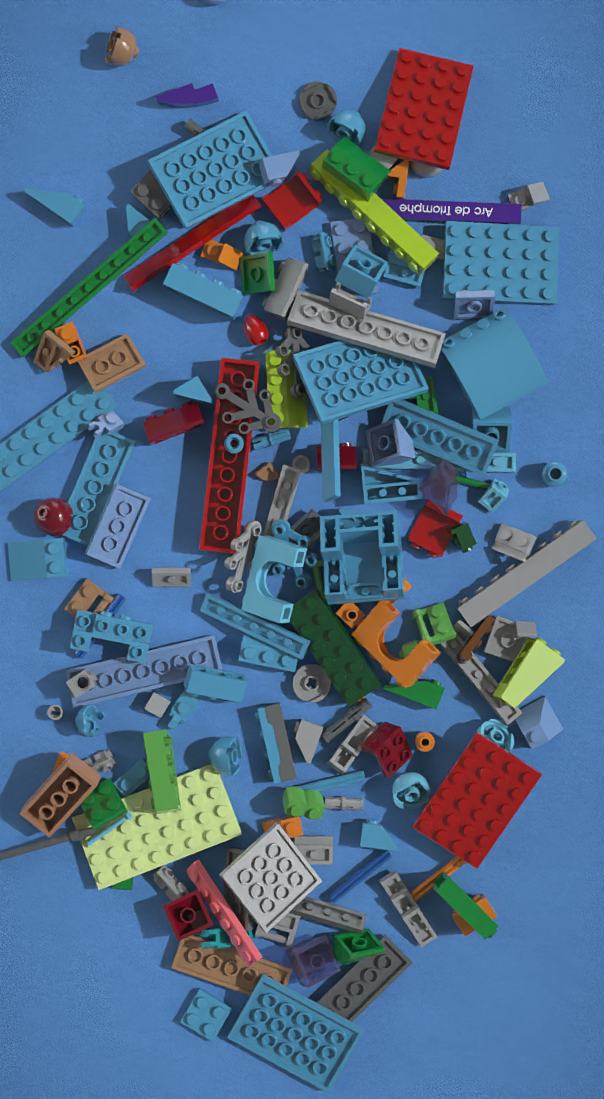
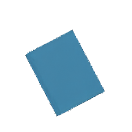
[173,376,213,405]

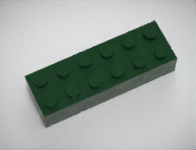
[290,588,383,707]

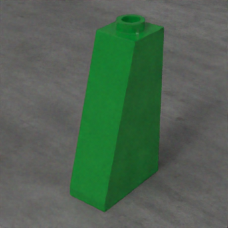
[431,872,498,940]

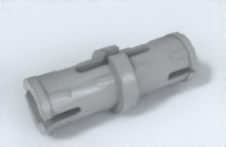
[325,796,363,811]

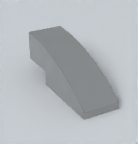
[326,715,379,775]

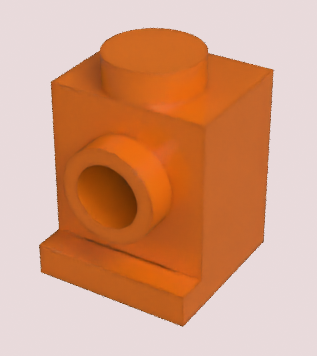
[335,603,365,629]

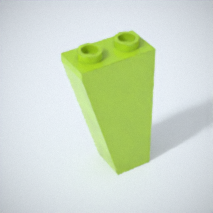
[492,637,565,708]

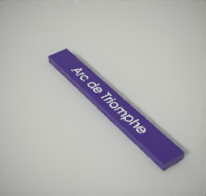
[381,198,522,224]

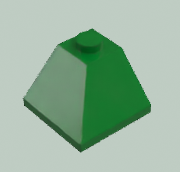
[333,928,385,965]

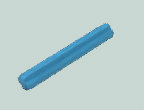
[296,770,365,792]

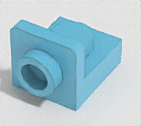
[478,478,509,513]

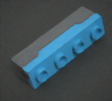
[255,702,297,784]

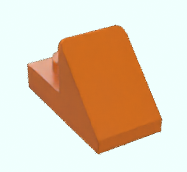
[386,160,409,199]
[201,240,243,271]

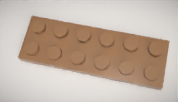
[171,934,293,995]

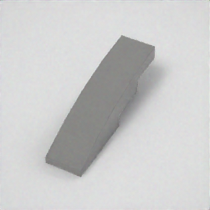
[379,870,437,947]

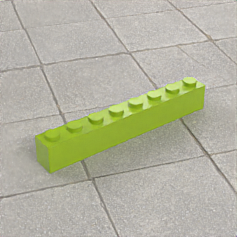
[309,149,439,275]

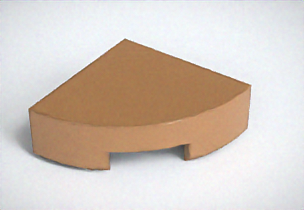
[255,462,280,481]

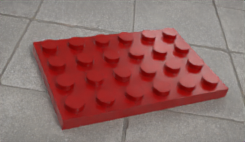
[374,48,474,170]
[413,732,542,869]

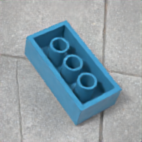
[163,262,244,321]

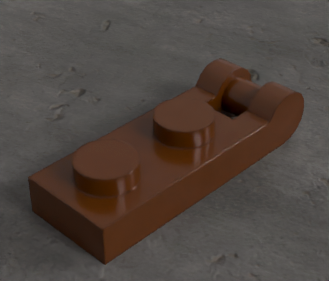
[456,615,495,664]

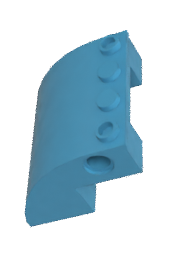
[441,307,548,420]
[320,510,405,605]

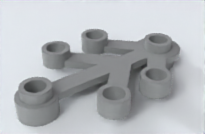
[224,520,261,593]

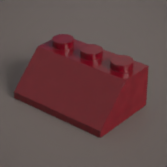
[143,401,206,445]

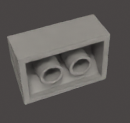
[262,257,308,321]

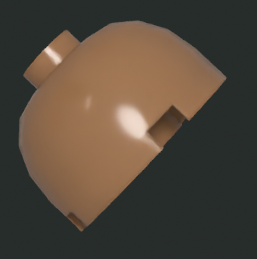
[105,26,139,66]

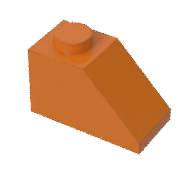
[262,816,303,838]

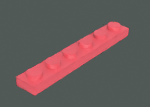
[186,860,262,967]

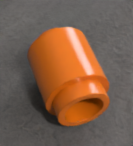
[415,731,435,752]

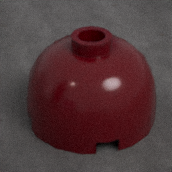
[34,497,73,536]

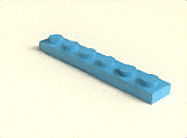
[200,593,310,659]

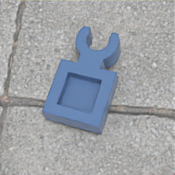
[88,410,124,438]

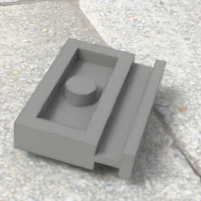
[491,523,537,563]
[294,836,333,865]

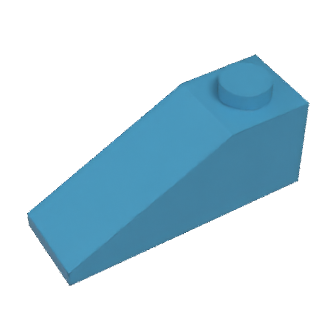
[24,188,86,226]

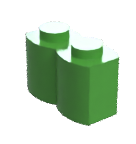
[282,787,325,820]

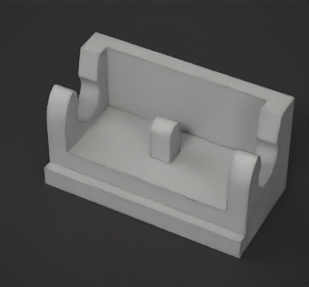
[329,282,372,320]

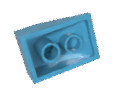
[8,538,69,581]

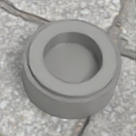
[292,455,311,474]

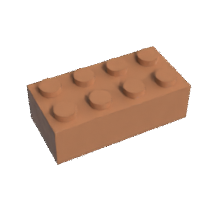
[20,752,101,838]

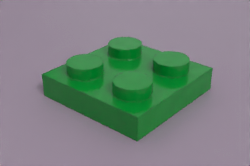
[240,252,275,296]
[80,778,128,830]

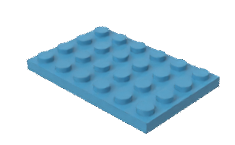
[147,111,272,230]
[442,221,560,305]
[293,340,429,424]
[227,974,365,1093]

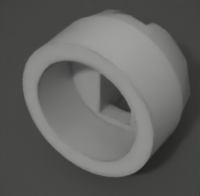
[47,705,63,721]

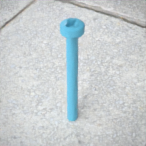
[87,811,133,846]

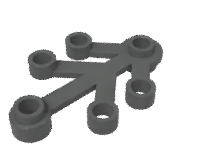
[275,326,315,399]
[214,379,281,434]

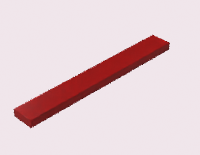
[123,195,261,291]

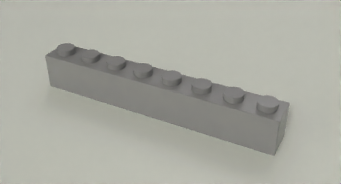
[456,519,597,627]

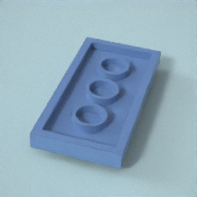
[330,218,379,296]
[84,483,151,568]

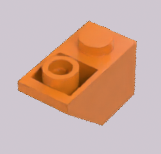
[55,322,87,365]

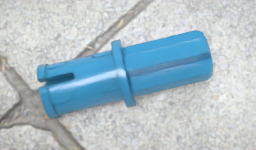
[252,429,291,451]

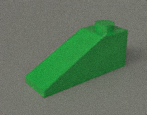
[382,678,445,710]

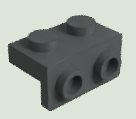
[289,509,320,552]

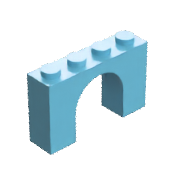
[241,536,307,623]

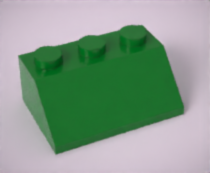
[322,137,391,201]

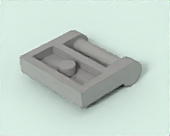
[254,913,301,948]

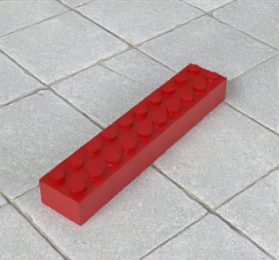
[199,357,260,554]

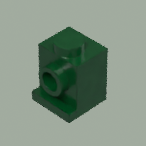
[447,522,477,553]

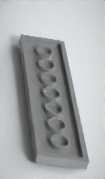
[287,290,446,368]

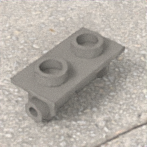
[83,750,117,773]
[152,865,189,901]

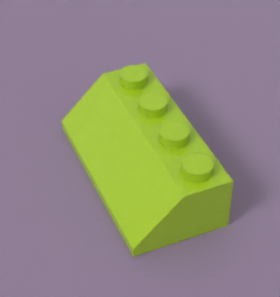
[265,350,308,429]

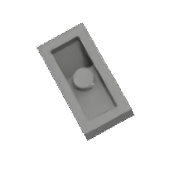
[507,182,550,211]

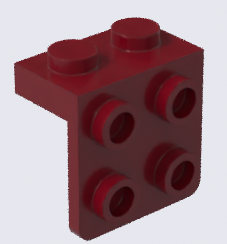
[360,722,412,778]

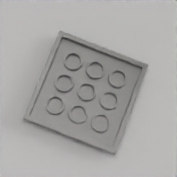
[219,823,322,933]

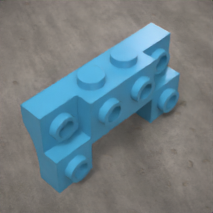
[70,609,153,663]

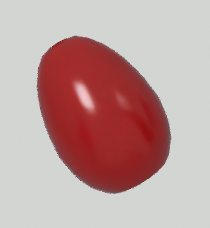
[243,314,268,346]

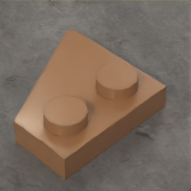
[33,330,75,373]

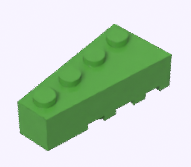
[143,730,181,814]

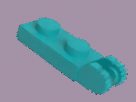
[199,928,253,949]

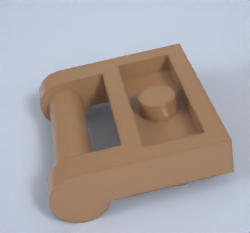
[65,578,114,617]

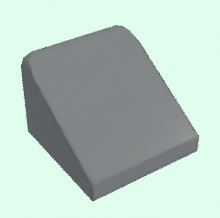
[453,619,474,641]
[516,621,537,637]
[144,692,171,718]

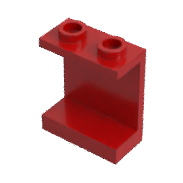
[262,170,322,231]
[407,498,463,559]

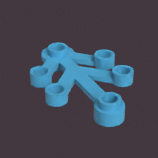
[272,519,318,589]

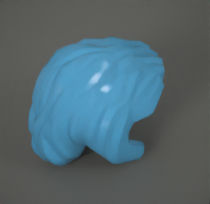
[75,705,105,737]

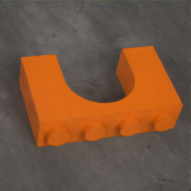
[352,600,441,688]

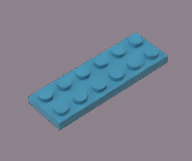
[381,400,499,476]
[63,431,136,546]

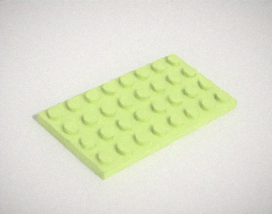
[72,764,242,890]

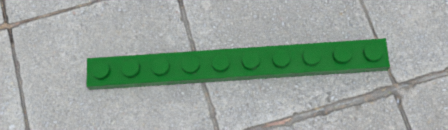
[10,218,169,357]

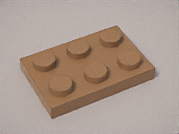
[77,333,146,394]

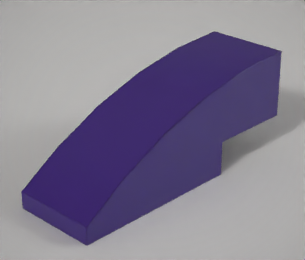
[156,83,219,108]

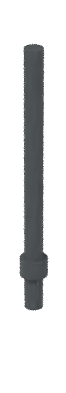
[0,827,95,861]

